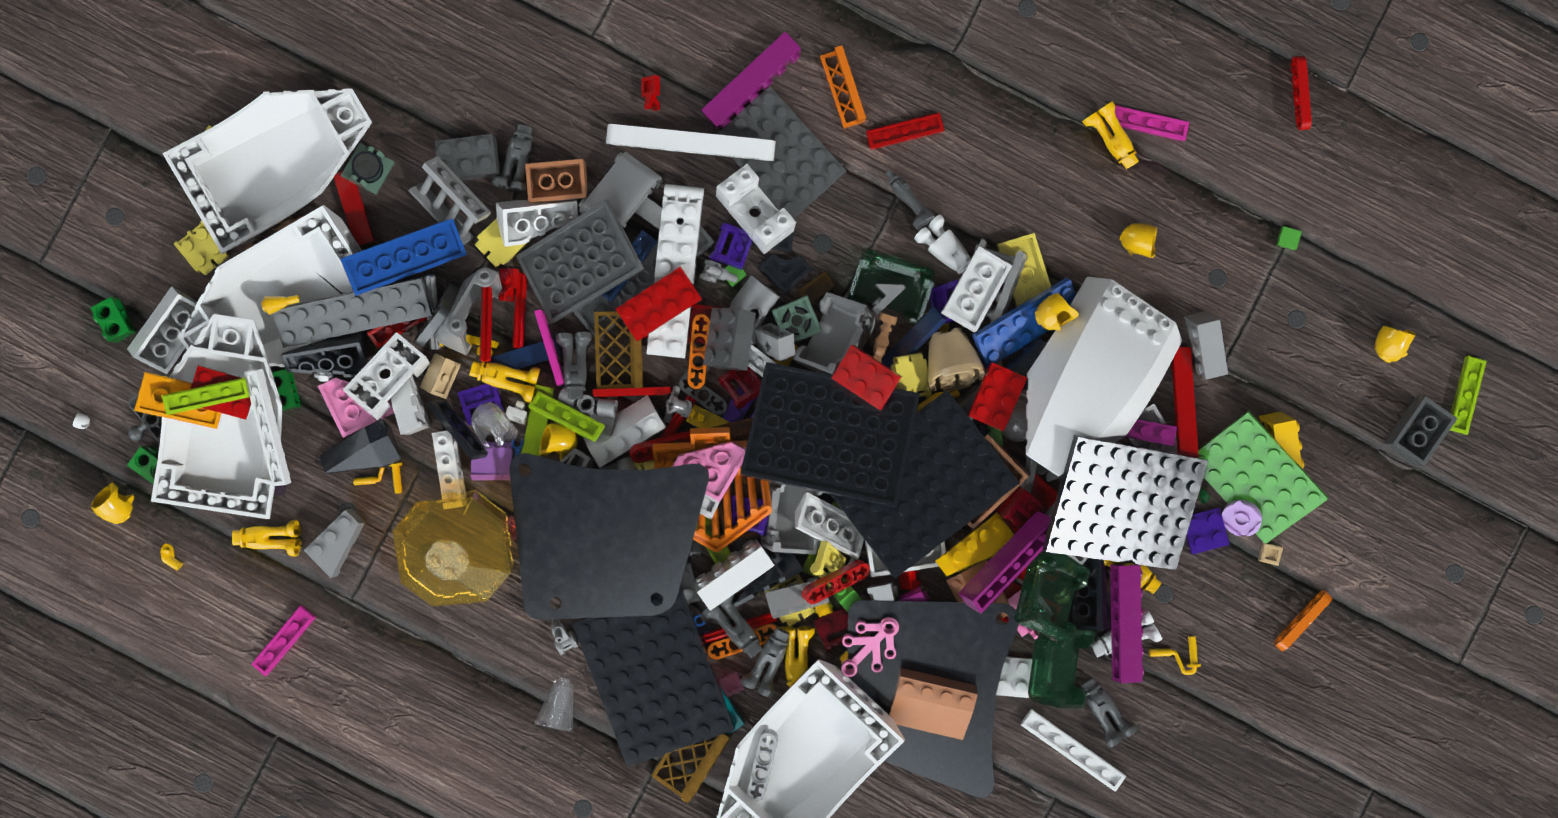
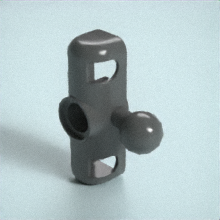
[128,393,162,443]

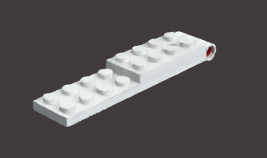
[647,184,704,358]

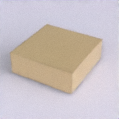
[1258,542,1283,566]

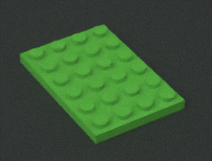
[1198,410,1328,544]

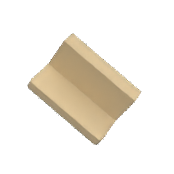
[420,353,461,399]

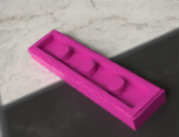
[1115,105,1189,142]
[534,309,565,386]
[251,605,317,677]

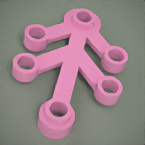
[842,617,899,677]

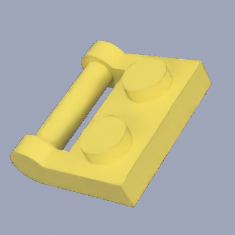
[810,541,847,588]

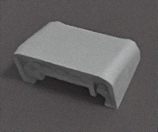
[578,152,663,228]
[435,268,502,355]
[793,292,875,375]
[761,481,822,554]

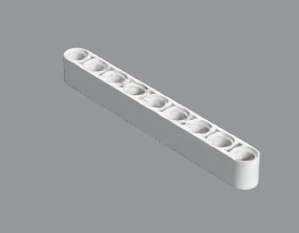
[606,124,776,161]

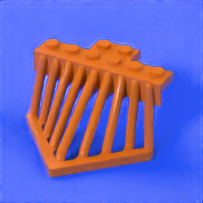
[652,427,772,552]

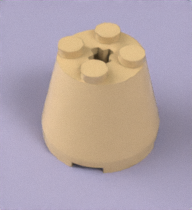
[928,328,986,392]

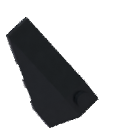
[320,419,402,474]
[734,552,803,607]

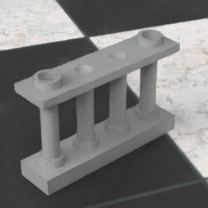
[409,156,491,245]
[974,239,1027,323]

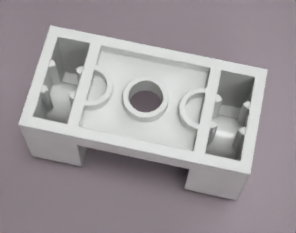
[716,164,796,254]
[343,332,430,421]

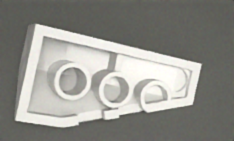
[496,200,578,247]

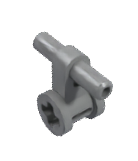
[699,259,738,283]
[663,385,692,423]
[551,619,579,655]

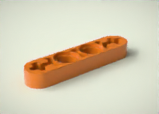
[688,314,710,389]
[1274,590,1333,651]
[708,623,778,660]

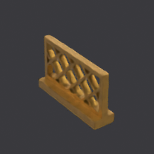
[594,311,643,389]
[651,733,732,803]

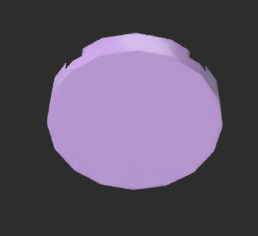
[1222,500,1262,536]

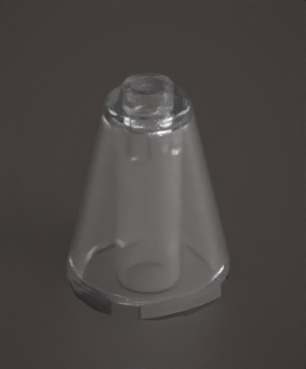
[535,677,574,732]

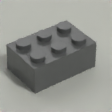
[435,134,501,181]
[703,308,756,371]
[1383,396,1458,466]

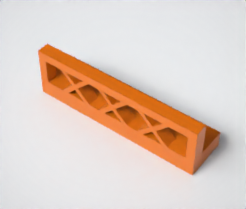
[820,45,866,129]

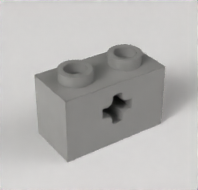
[755,323,795,361]

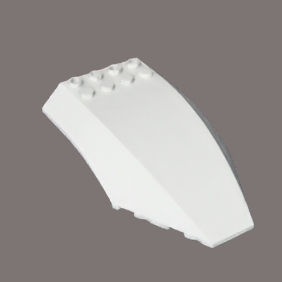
[162,89,372,254]
[178,205,362,367]
[1026,277,1182,477]
[151,314,282,519]
[717,659,905,818]

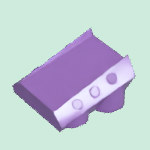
[471,442,513,480]

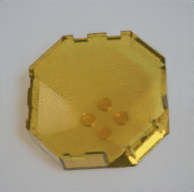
[392,490,514,607]

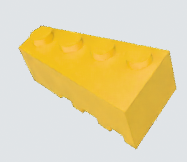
[1259,411,1304,469]
[935,513,1014,576]

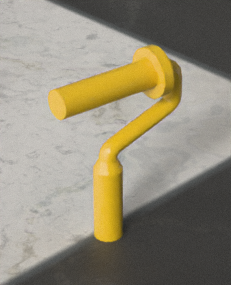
[353,462,402,494]
[1149,636,1201,675]

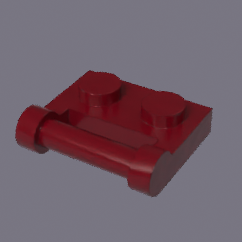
[718,366,761,409]
[1000,487,1048,529]
[813,607,860,653]

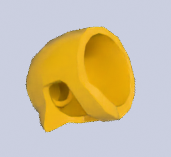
[1120,223,1157,258]
[1035,292,1079,331]
[1375,325,1416,363]
[539,423,578,461]
[91,482,134,524]

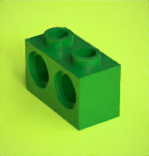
[91,297,137,343]
[272,369,301,412]
[127,446,159,485]

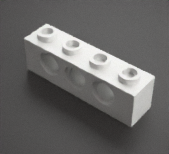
[432,431,468,509]

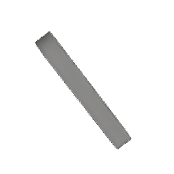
[747,729,778,802]

